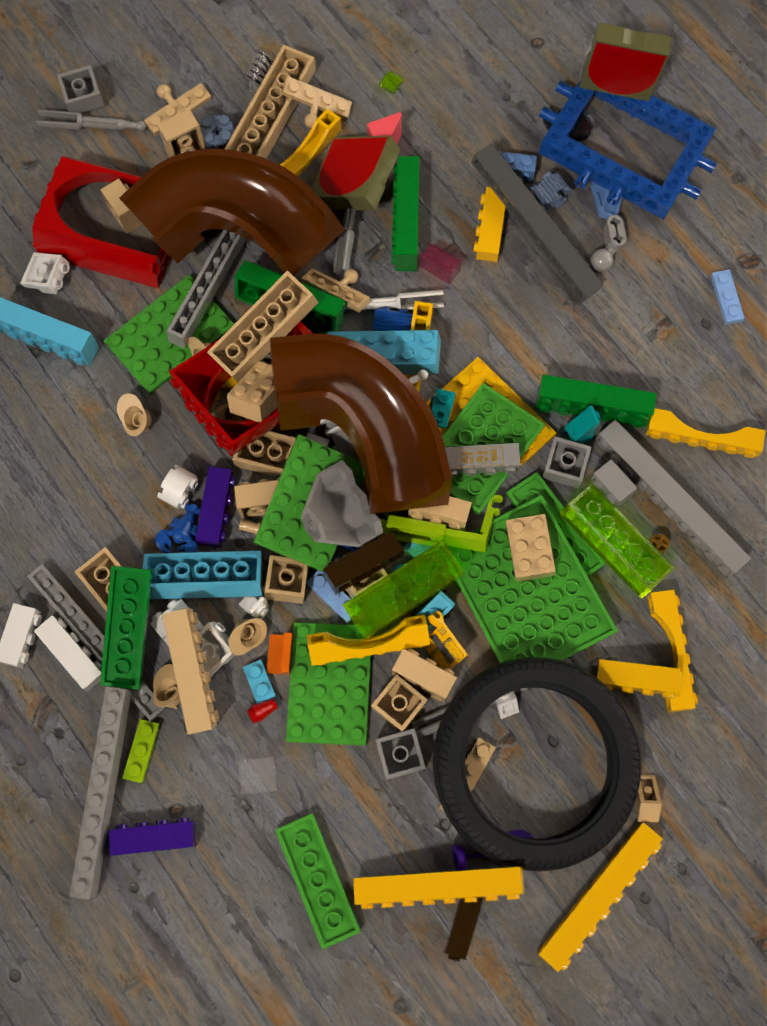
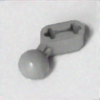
[590,215,626,272]

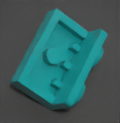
[430,388,455,428]

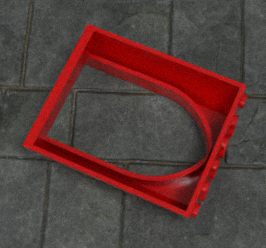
[32,156,170,289]
[169,321,313,456]

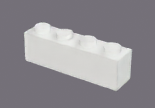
[34,616,102,692]

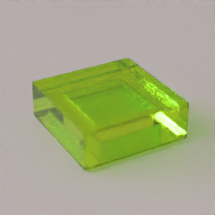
[379,71,403,95]

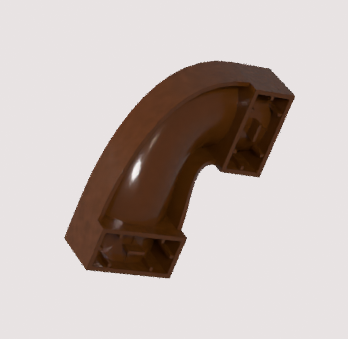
[119,149,345,276]
[270,334,452,514]

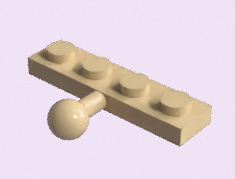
[281,76,352,128]
[144,83,211,136]
[301,268,370,313]
[438,737,496,813]

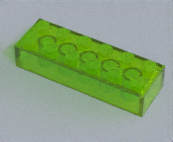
[559,483,674,599]
[342,540,465,641]

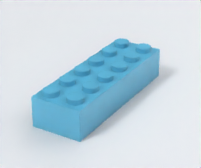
[0,297,100,366]
[327,330,441,375]
[143,551,264,599]

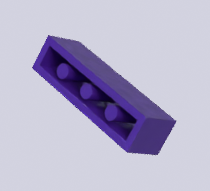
[196,467,236,547]
[109,818,196,856]

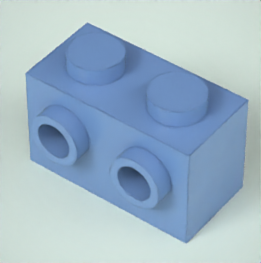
[501,152,537,183]

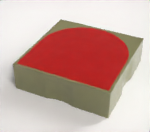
[579,22,672,102]
[311,135,401,210]

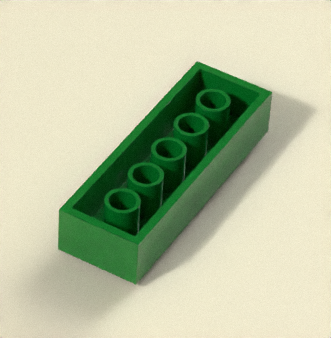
[392,156,419,272]
[235,260,345,334]
[535,374,657,428]

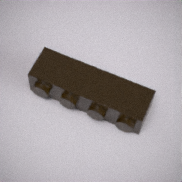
[323,531,404,595]

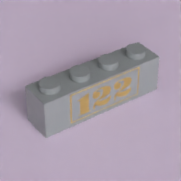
[445,443,520,477]

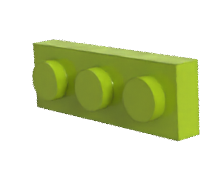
[122,719,160,784]

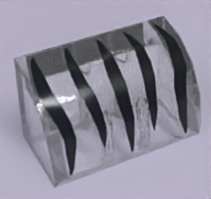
[244,49,273,93]

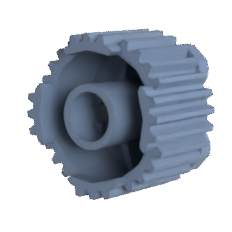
[200,115,235,149]
[530,172,572,214]

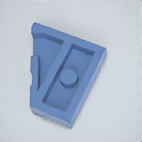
[590,181,623,219]

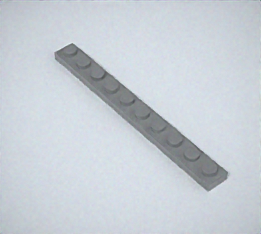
[27,564,167,722]

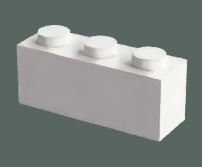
[0,603,42,669]

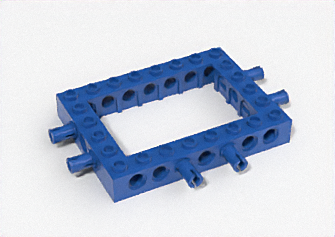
[539,80,717,220]

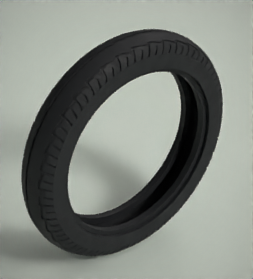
[433,657,641,871]

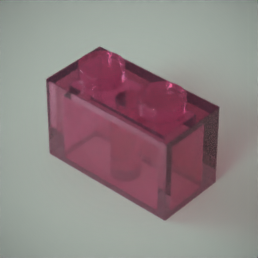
[420,243,461,285]

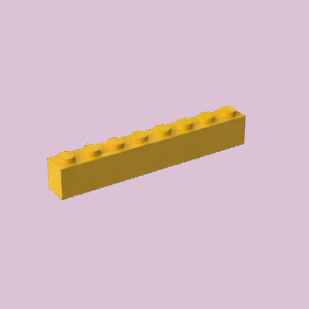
[536,822,663,972]
[354,867,525,909]

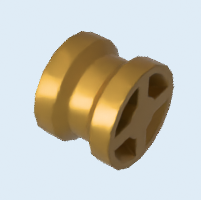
[647,534,669,556]

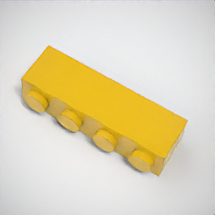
[473,187,505,262]
[597,659,683,699]

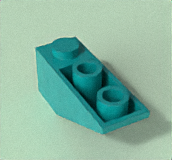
[563,406,601,444]

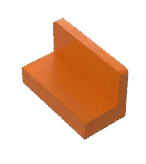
[267,632,293,675]

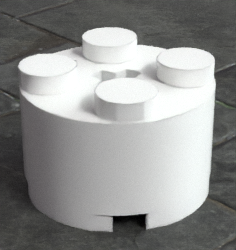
[157,465,199,509]

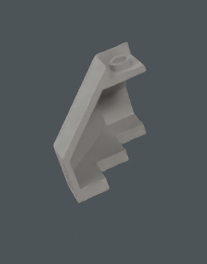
[301,460,383,547]

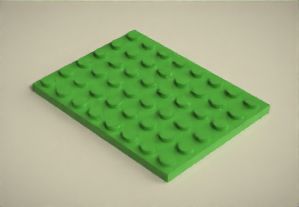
[439,495,618,663]

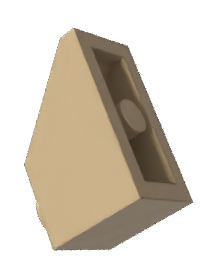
[635,775,662,822]

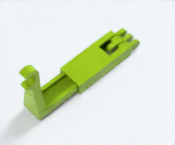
[378,495,503,553]

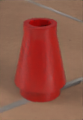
[246,698,278,724]

